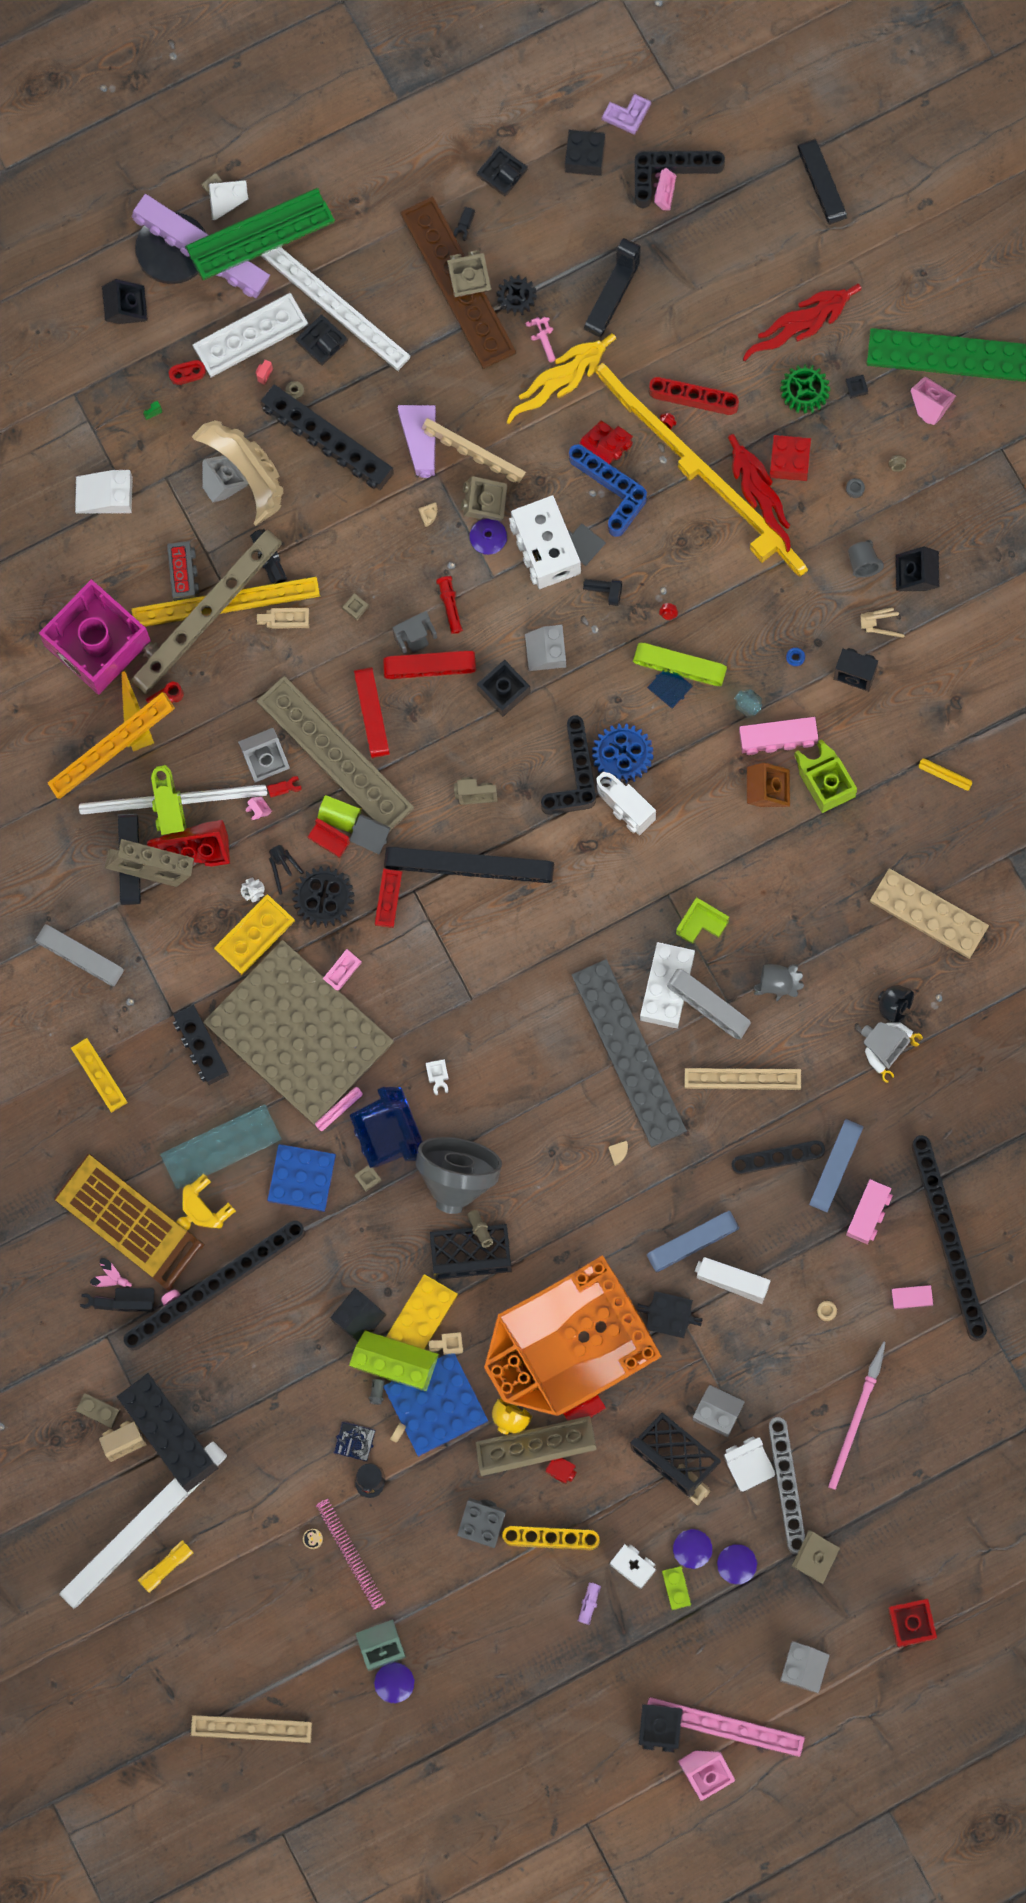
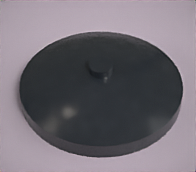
[135,212,206,284]

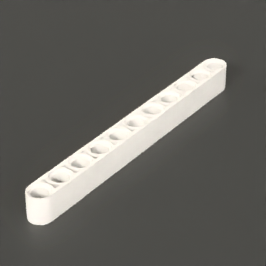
[60,1441,227,1609]

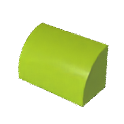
[318,795,361,834]

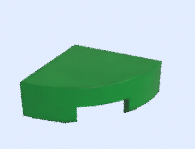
[143,401,163,420]

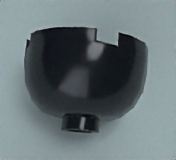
[878,985,914,1022]

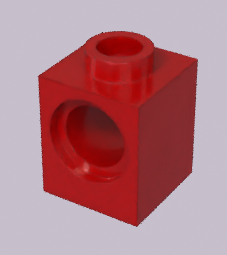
[545,1458,577,1485]

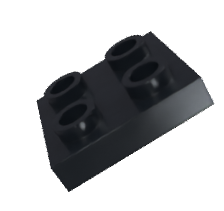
[476,146,528,197]
[295,314,348,366]

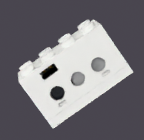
[509,495,581,589]

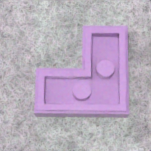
[602,94,651,135]

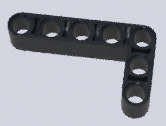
[635,151,725,208]
[584,238,641,338]
[541,715,596,815]

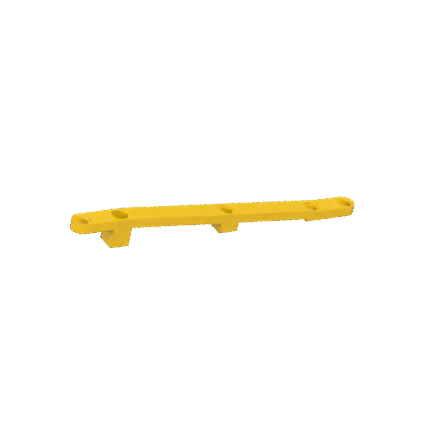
[595,363,808,577]

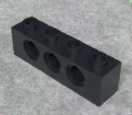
[173,1005,229,1085]

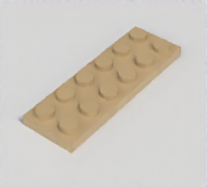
[870,868,989,959]

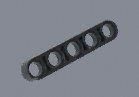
[731,1140,825,1175]

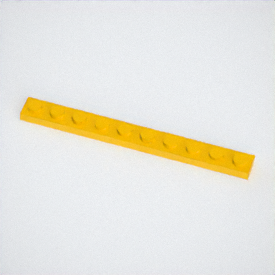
[131,577,320,627]

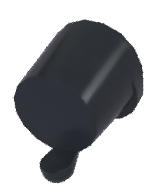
[355,1463,386,1498]

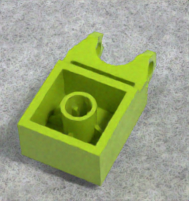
[794,739,857,813]
[151,765,187,835]

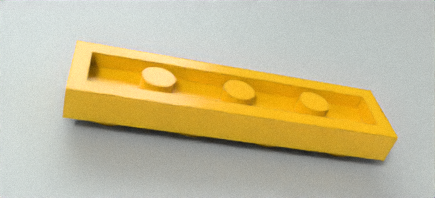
[71,1038,128,1113]

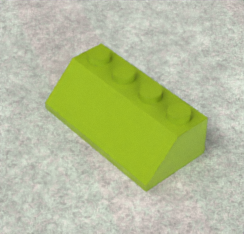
[349,1331,439,1392]

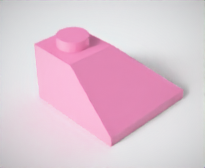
[911,377,956,425]
[678,1751,735,1801]

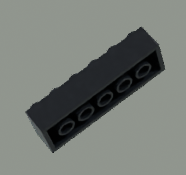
[116,1373,219,1492]

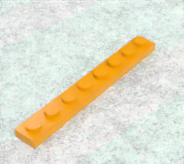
[48,692,175,799]

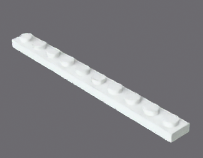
[261,247,410,371]

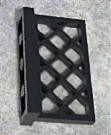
[430,1224,512,1280]
[630,1412,721,1498]

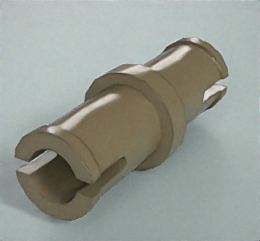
[467,1210,493,1248]

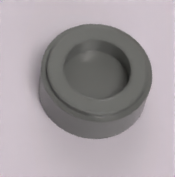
[846,478,865,498]

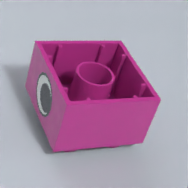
[39,579,151,695]

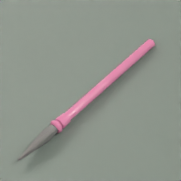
[828,1341,886,1490]

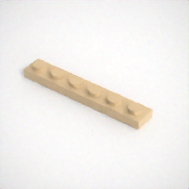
[421,418,526,483]
[685,1068,801,1090]
[191,1715,312,1743]

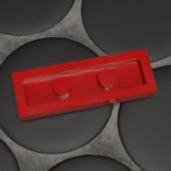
[375,869,402,928]

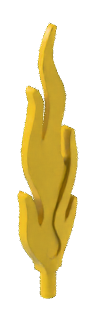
[507,333,616,424]

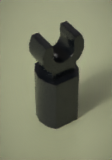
[454,207,475,241]
[80,1293,115,1311]

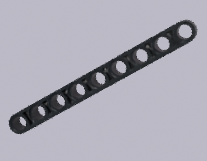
[384,847,554,883]

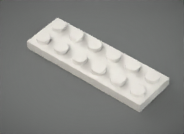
[193,293,308,377]

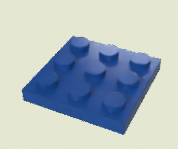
[268,1144,336,1212]

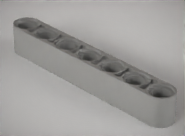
[769,1417,805,1554]

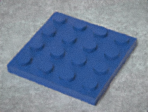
[383,1353,488,1457]

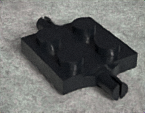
[636,1291,703,1338]

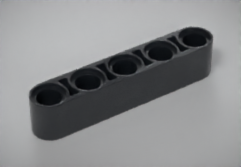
[797,139,847,225]
[118,814,141,905]

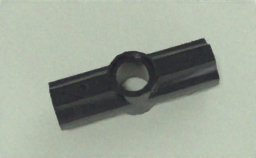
[250,529,287,584]

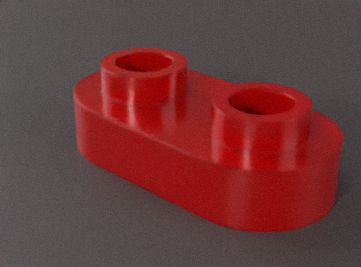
[169,360,206,385]

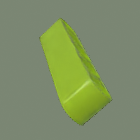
[633,643,727,686]

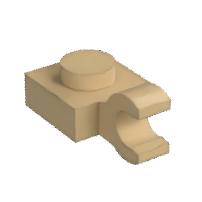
[428,1332,463,1355]

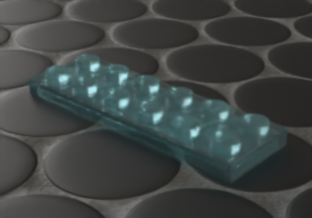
[160,1104,282,1189]

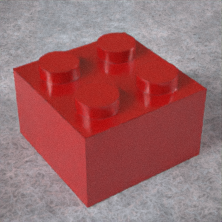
[770,435,811,481]
[888,1599,937,1648]

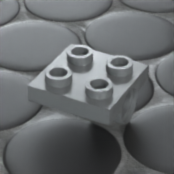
[457,1498,507,1548]

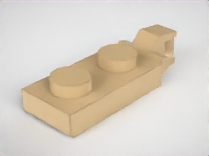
[257,608,309,629]

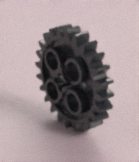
[292,866,355,928]

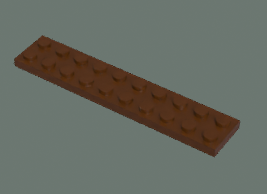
[400,197,516,369]

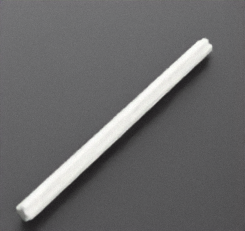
[79,785,267,814]

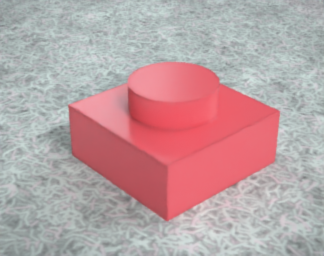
[256,360,273,385]

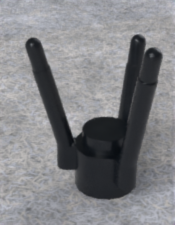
[269,845,304,895]

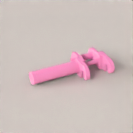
[526,317,556,362]

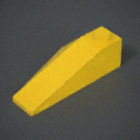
[121,671,154,752]

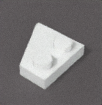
[209,181,248,220]

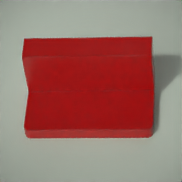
[308,818,350,858]

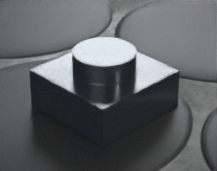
[845,374,869,398]

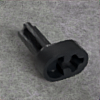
[583,579,622,606]

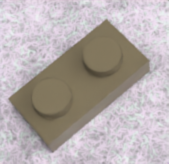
[76,1393,120,1428]

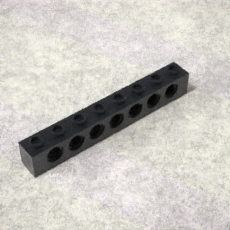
[261,384,394,491]

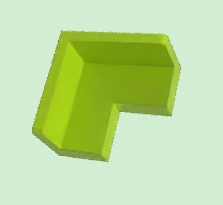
[676,897,729,944]

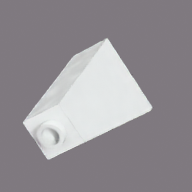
[695,1257,770,1304]

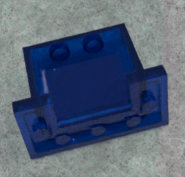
[350,1087,423,1168]

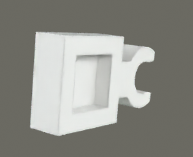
[426,1059,448,1095]

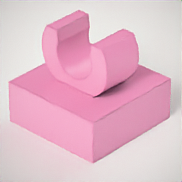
[246,796,272,820]

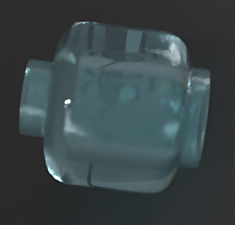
[734,689,763,717]

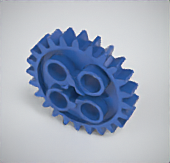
[592,723,653,783]

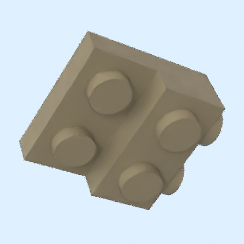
[447,250,491,297]
[461,476,507,521]
[454,777,498,805]

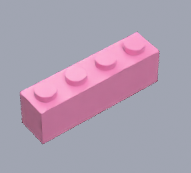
[739,717,818,755]

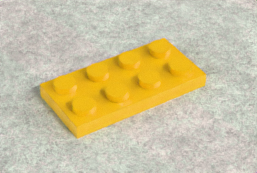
[214,894,295,975]
[386,1274,458,1350]

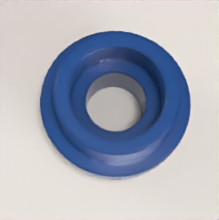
[786,648,805,666]

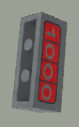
[167,541,200,601]

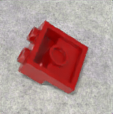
[580,420,633,464]

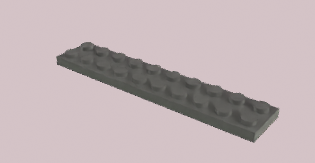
[572,959,687,1148]

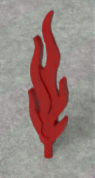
[743,284,862,361]
[728,434,791,552]

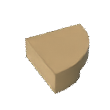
[419,502,437,527]
[608,1141,628,1166]

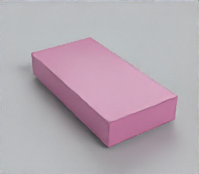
[892,1285,933,1309]

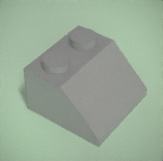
[525,625,566,671]
[238,728,290,782]
[693,1385,745,1437]
[780,1642,830,1693]

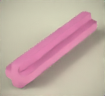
[315,1087,363,1131]

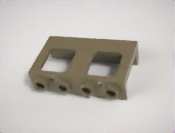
[105,839,194,887]

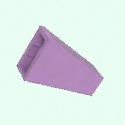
[398,405,436,478]

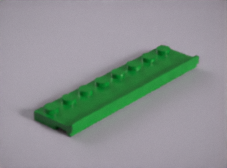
[185,188,335,281]

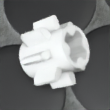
[241,877,265,903]

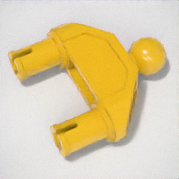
[176,1173,236,1231]

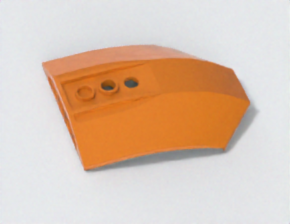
[484,1255,662,1416]

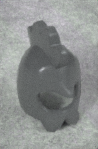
[754,964,804,1001]

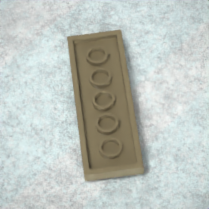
[476,1416,597,1476]

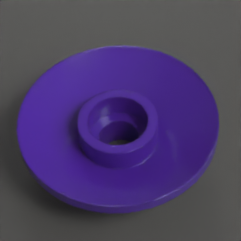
[470,519,507,555]

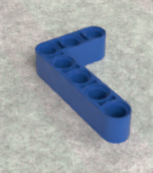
[569,445,647,537]

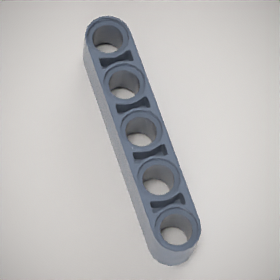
[809,1119,864,1212]
[646,1211,739,1272]

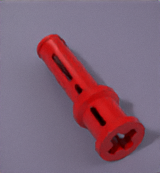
[436,576,463,634]

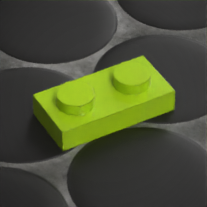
[662,1566,691,1610]

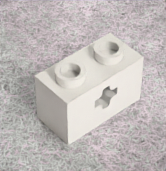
[610,1545,656,1589]

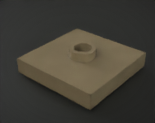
[792,1531,840,1584]

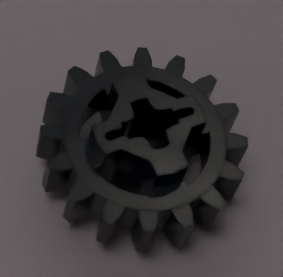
[497,275,537,316]

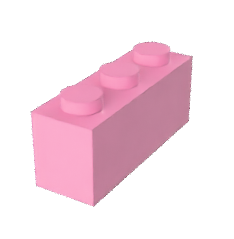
[846,1179,893,1245]

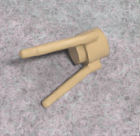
[861,607,905,638]

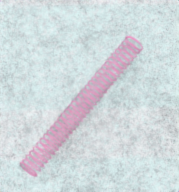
[316,1499,386,1610]

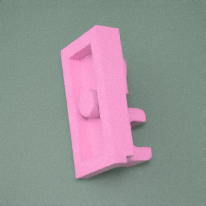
[653,168,676,210]
[323,949,362,991]

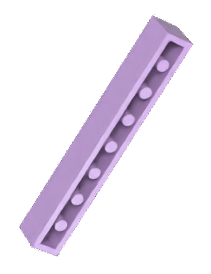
[132,194,270,298]

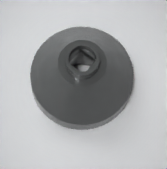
[415,1137,502,1214]

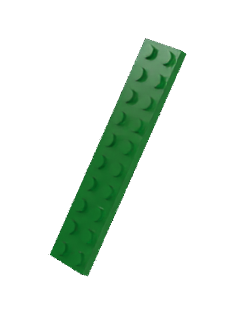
[867,328,1026,382]

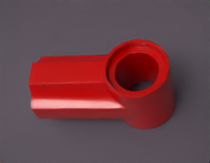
[146,682,184,703]

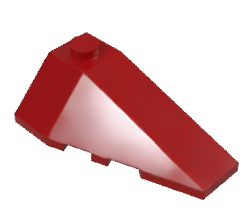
[147,820,230,867]

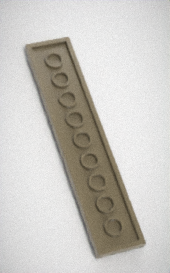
[257,676,414,832]

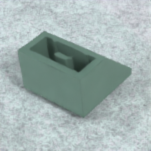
[355,1620,406,1671]

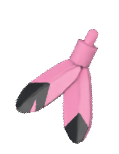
[90,1258,132,1287]

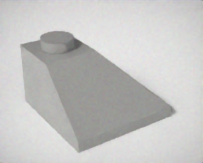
[203,455,249,502]

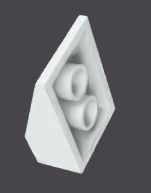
[75,470,132,513]

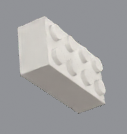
[640,942,695,1029]

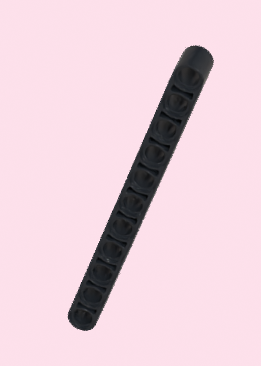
[912,1135,987,1341]
[124,1221,305,1350]

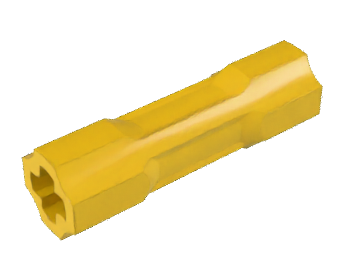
[138,1540,194,1593]

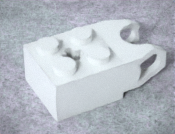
[596,772,656,836]

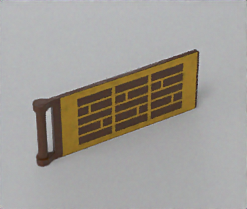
[54,1154,205,1291]

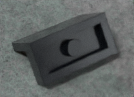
[113,1288,155,1312]

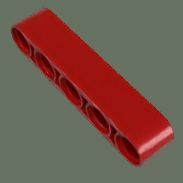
[649,377,739,415]
[383,651,476,679]
[354,667,390,758]

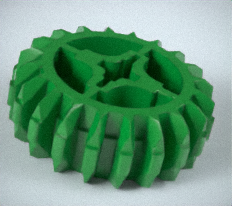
[780,364,830,414]

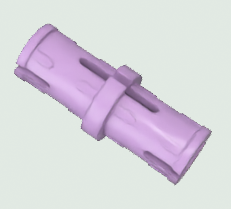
[578,1583,601,1625]

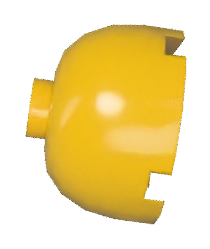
[492,1398,533,1435]

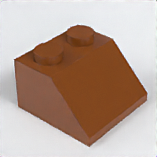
[747,762,790,807]

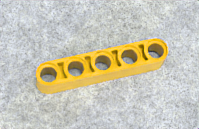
[502,1526,600,1550]

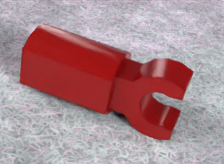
[267,776,302,798]

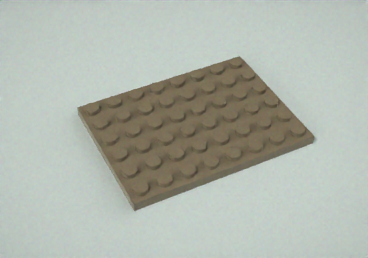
[203,940,394,1126]

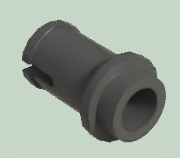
[368,1379,385,1405]

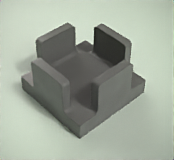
[392,611,437,654]

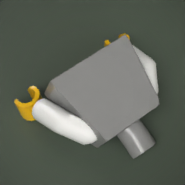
[861,1022,923,1083]

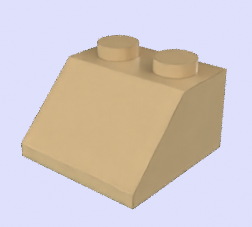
[99,1421,147,1462]

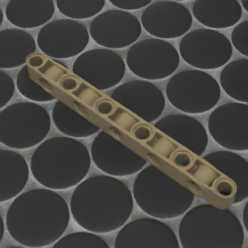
[131,530,282,694]

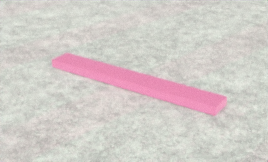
[648,1697,805,1757]

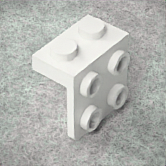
[724,1437,775,1491]

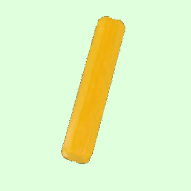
[919,758,972,791]

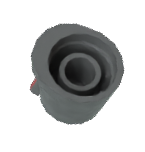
[848,540,884,578]

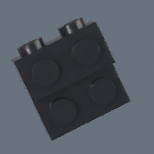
[638,1704,682,1752]

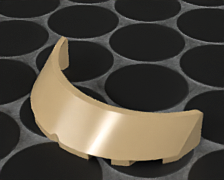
[192,421,283,526]

